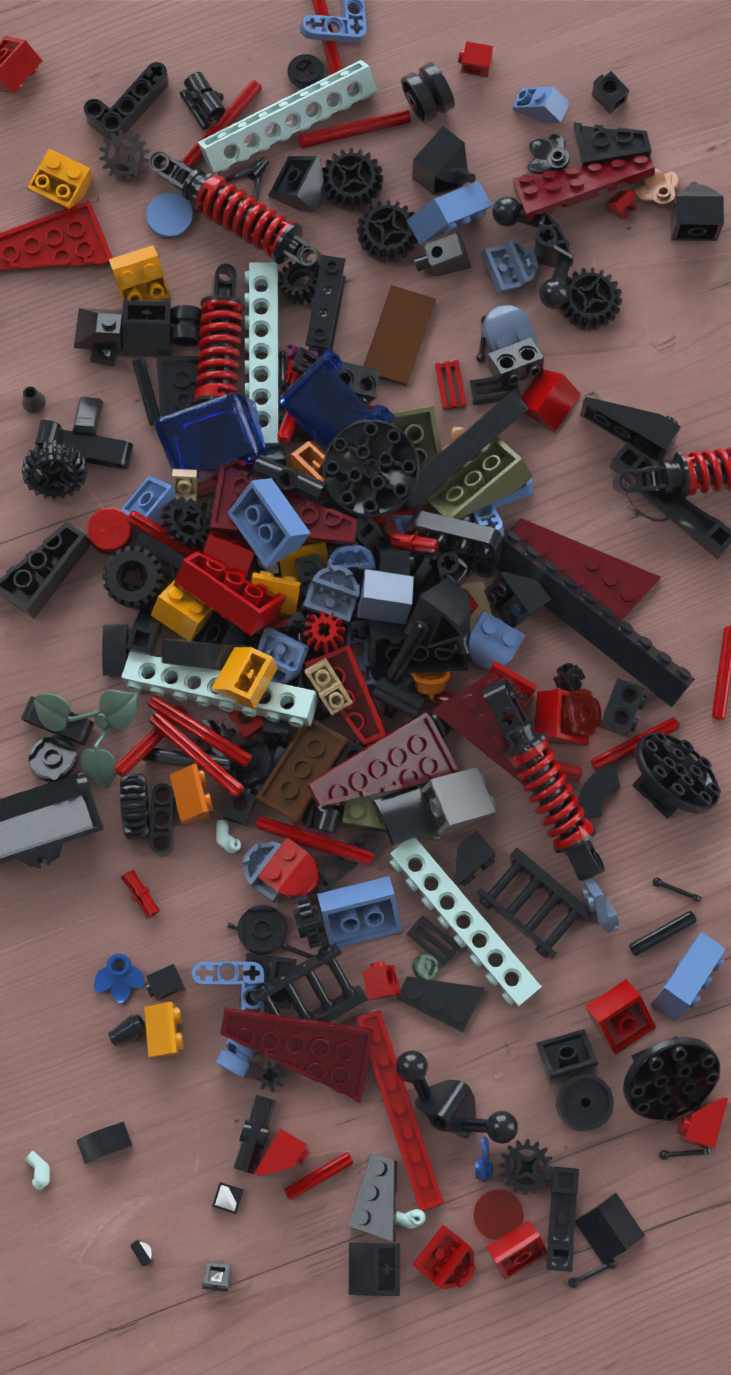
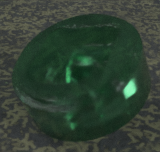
[412,954,438,979]

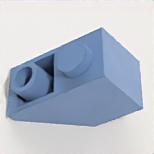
[512,87,570,123]

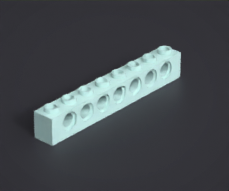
[198,60,378,172]
[245,262,279,450]
[121,651,318,727]
[389,838,542,1008]

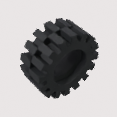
[278,260,319,305]

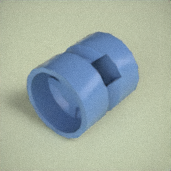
[215,1038,258,1078]

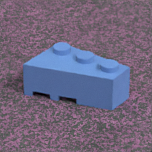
[406,181,492,245]
[650,932,726,1021]

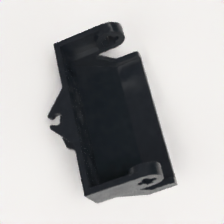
[0,772,104,869]

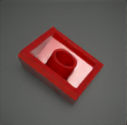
[521,369,581,433]
[486,1220,547,1280]

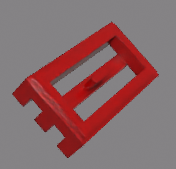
[435,360,466,410]

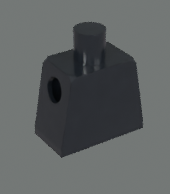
[414,232,471,276]

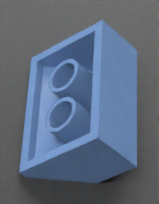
[227,478,311,568]
[317,876,403,948]

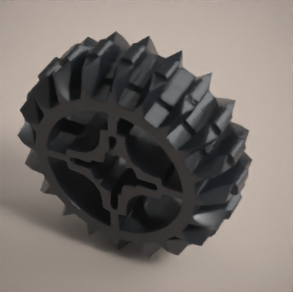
[322,147,383,211]
[356,199,418,263]
[560,267,622,331]
[22,440,87,500]
[119,773,150,840]

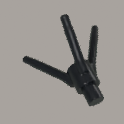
[224,157,269,201]
[279,609,321,658]

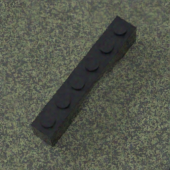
[610,442,731,560]

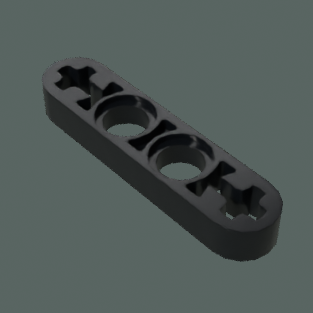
[308,829,380,900]

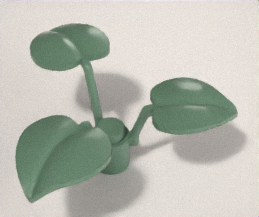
[34,690,138,788]

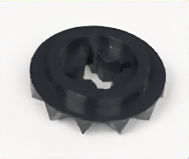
[287,54,324,90]

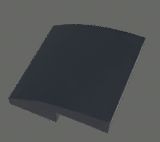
[372,785,438,846]
[239,953,297,1009]

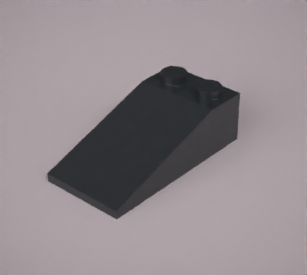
[580,397,681,463]

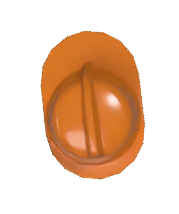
[411,671,450,700]

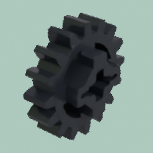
[99,129,150,181]
[160,496,211,549]
[293,894,324,949]
[499,1139,554,1195]

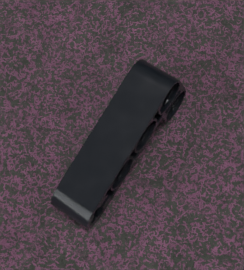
[84,62,169,140]
[35,420,134,469]
[405,511,502,578]

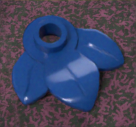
[94,954,144,1004]
[475,1136,493,1182]

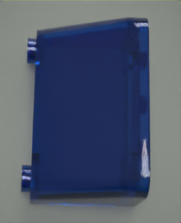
[280,348,396,452]
[154,393,267,479]

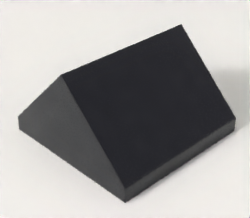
[537,1029,599,1081]
[575,1193,645,1264]

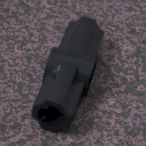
[252,455,326,503]
[233,1094,276,1174]

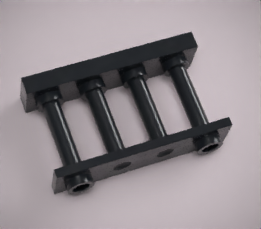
[305,255,346,365]
[477,847,592,959]
[249,943,368,1022]

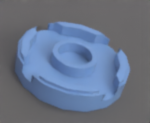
[146,192,193,239]

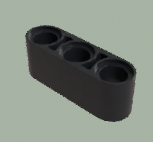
[21,696,95,746]
[150,783,175,857]

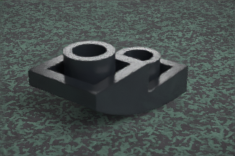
[102,624,129,676]

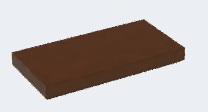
[363,285,436,387]
[255,719,350,824]

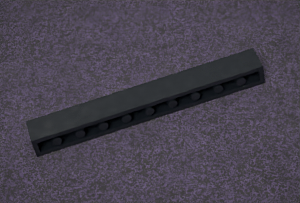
[497,529,695,707]

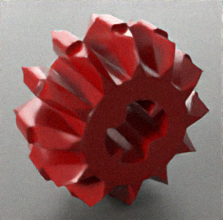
[303,611,345,653]

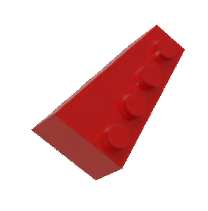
[175,552,286,636]
[304,644,388,745]

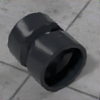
[170,305,202,347]

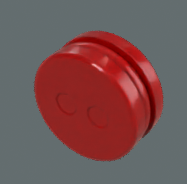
[87,508,133,555]

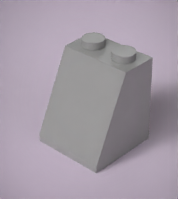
[421,767,496,837]

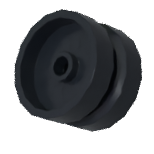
[401,62,455,124]
[556,1074,614,1131]

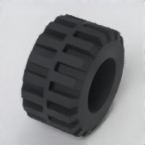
[102,546,167,609]

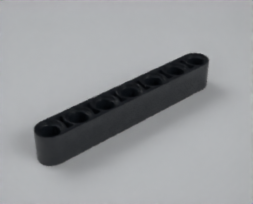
[403,390,529,512]

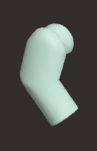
[216,820,241,853]
[25,1151,50,1190]
[395,1209,426,1229]

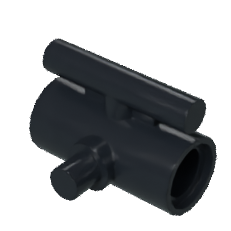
[179,72,226,130]
[371,673,425,719]
[303,799,344,834]

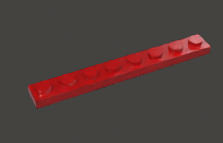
[356,1010,444,1211]

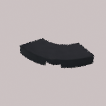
[577,763,620,819]

